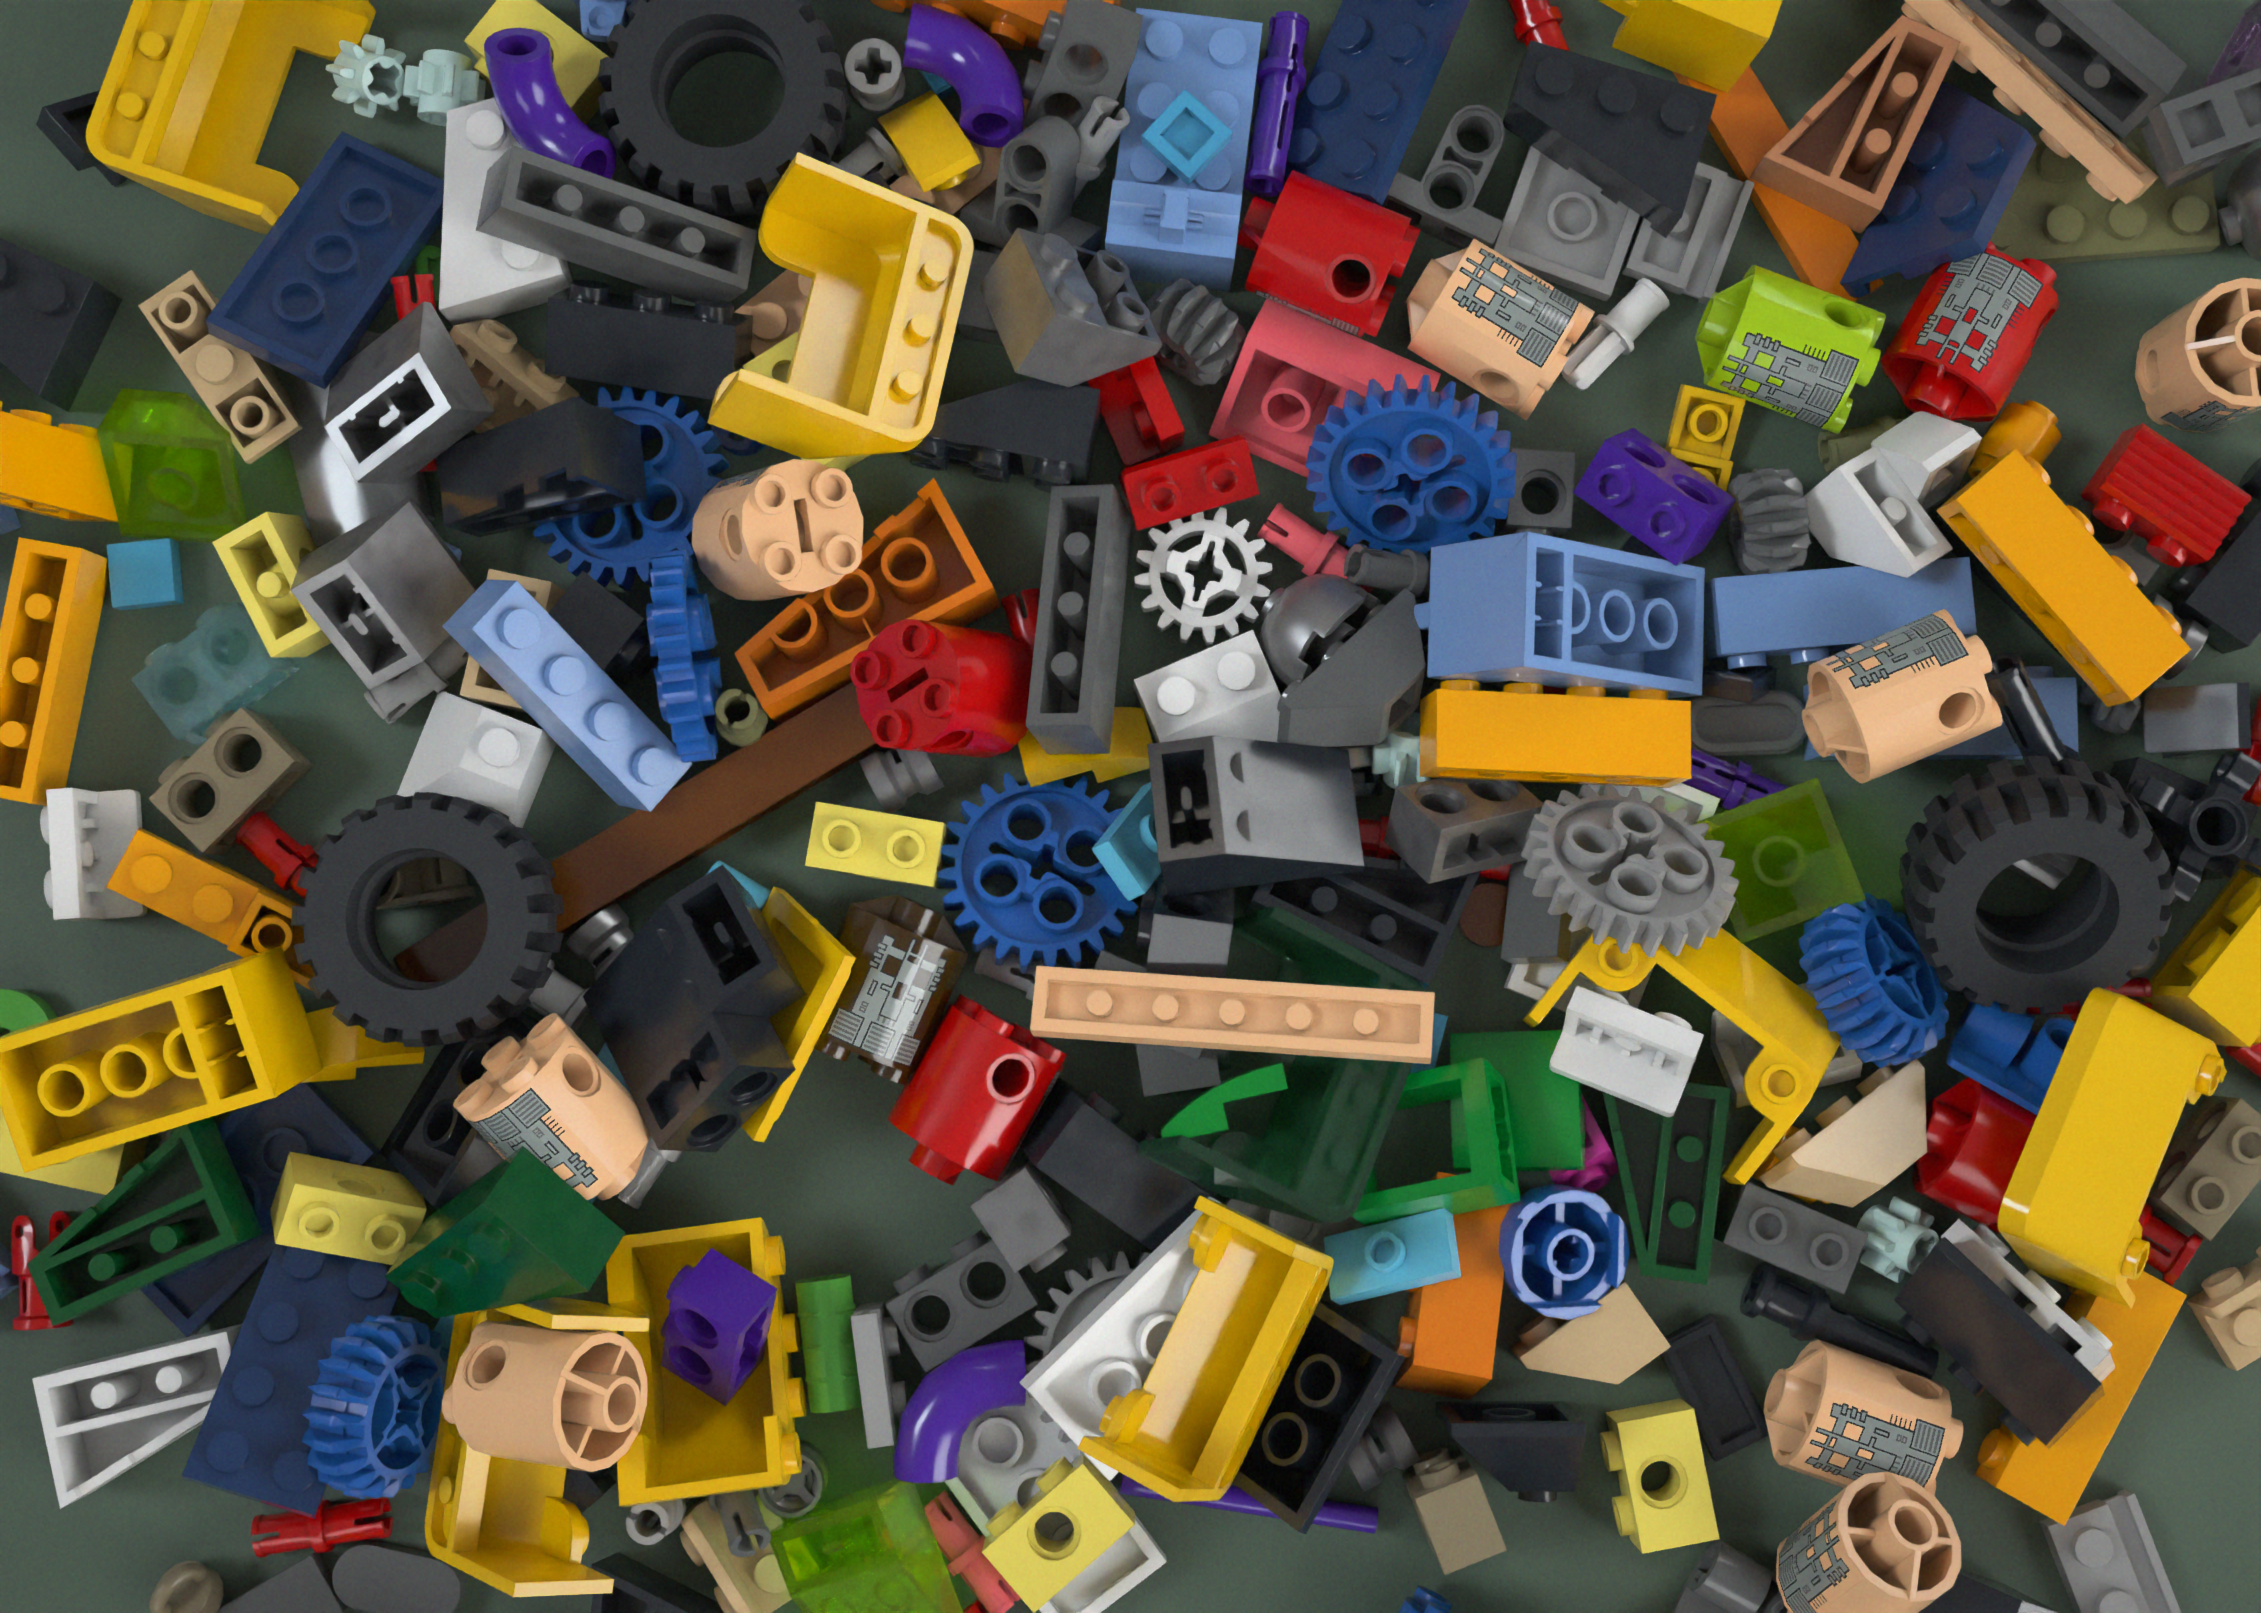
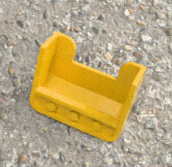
[86,0,376,235]
[707,152,974,460]

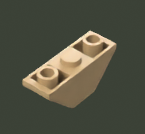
[138,270,303,465]
[1760,1059,1927,1208]

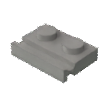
[1621,162,1755,305]
[851,1301,910,1449]
[2039,1489,2181,1613]

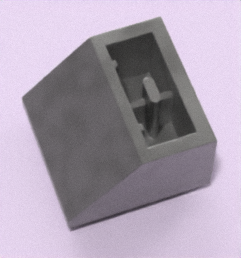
[979,228,1162,387]
[324,302,495,484]
[290,496,478,690]

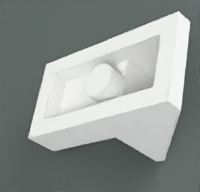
[1871,411,1982,513]

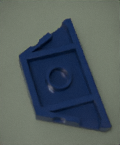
[1840,82,2037,298]

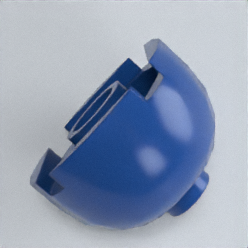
[1498,1184,1630,1320]

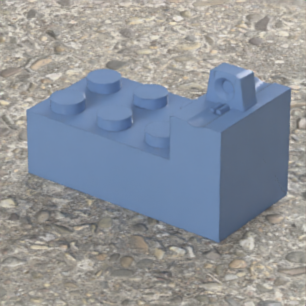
[1105,8,1263,292]
[1414,531,1705,699]

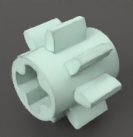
[326,34,406,118]
[403,49,486,126]
[1370,712,1431,789]
[1857,1196,1939,1283]

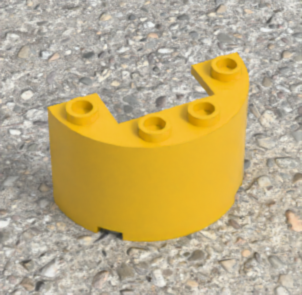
[606,1217,806,1507]

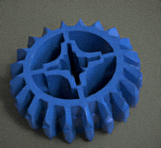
[1799,892,1949,1068]
[302,1314,449,1499]

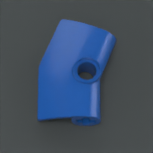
[1947,1001,2075,1115]

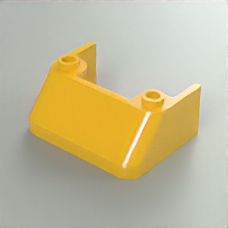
[1522,927,1841,1185]
[1998,987,2227,1309]
[1077,1195,1334,1502]
[425,1297,650,1597]

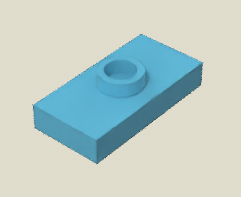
[1092,782,1162,901]
[1324,1208,1461,1305]

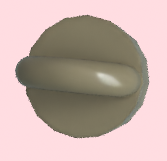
[149,1561,224,1613]

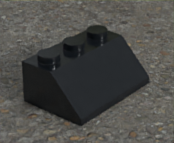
[380,1012,540,1209]
[1894,1236,2105,1449]
[1232,1299,1405,1534]

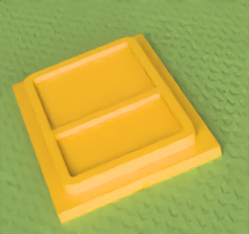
[741,887,856,1143]

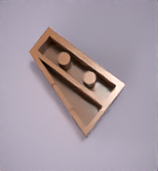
[1749,15,1960,234]

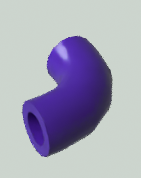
[902,2,1025,148]
[484,28,617,179]
[893,1340,1026,1483]

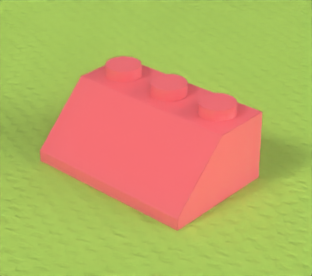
[1208,299,1441,478]

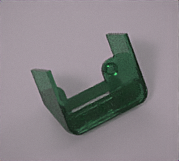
[1137,905,1426,1223]

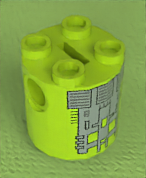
[1695,265,1886,434]

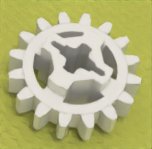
[1134,507,1272,646]

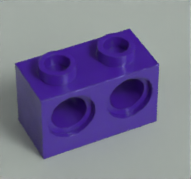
[1573,428,1736,566]
[660,1248,777,1406]

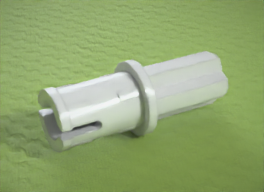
[1561,278,1670,391]

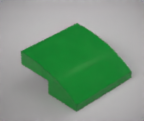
[1450,1030,1586,1172]
[1161,1062,1288,1144]

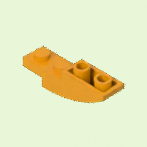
[106,827,315,990]

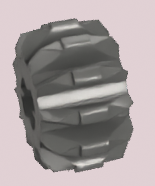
[1145,278,1247,386]
[1726,467,1811,575]

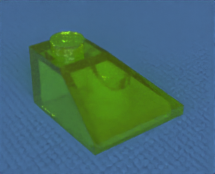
[97,388,248,543]
[1693,777,1866,944]

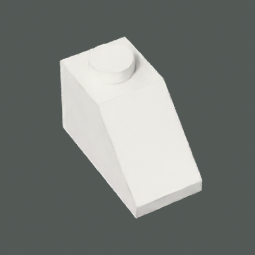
[1804,446,1953,578]

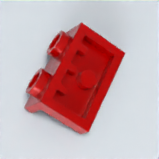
[1087,356,1185,468]
[1118,435,1259,531]

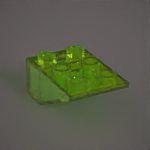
[770,1478,963,1613]

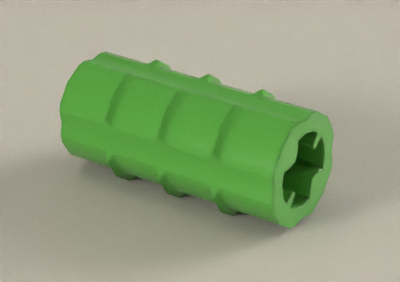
[795,1273,862,1413]

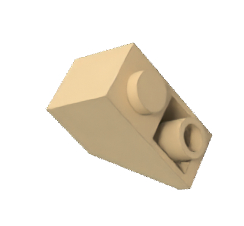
[1510,1280,1671,1385]

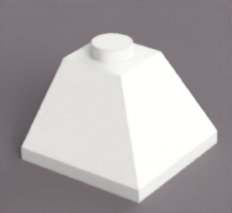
[397,691,557,828]

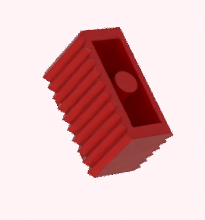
[2081,423,2251,568]

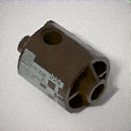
[814,894,968,1085]

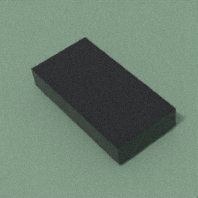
[1660,1314,1769,1462]

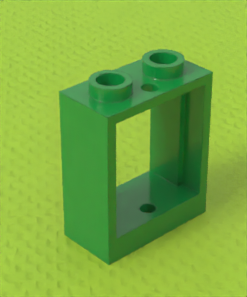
[1332,1057,1520,1227]

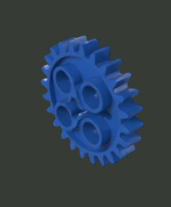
[1306,374,1517,559]
[533,386,730,591]
[646,549,722,763]
[937,772,1138,974]

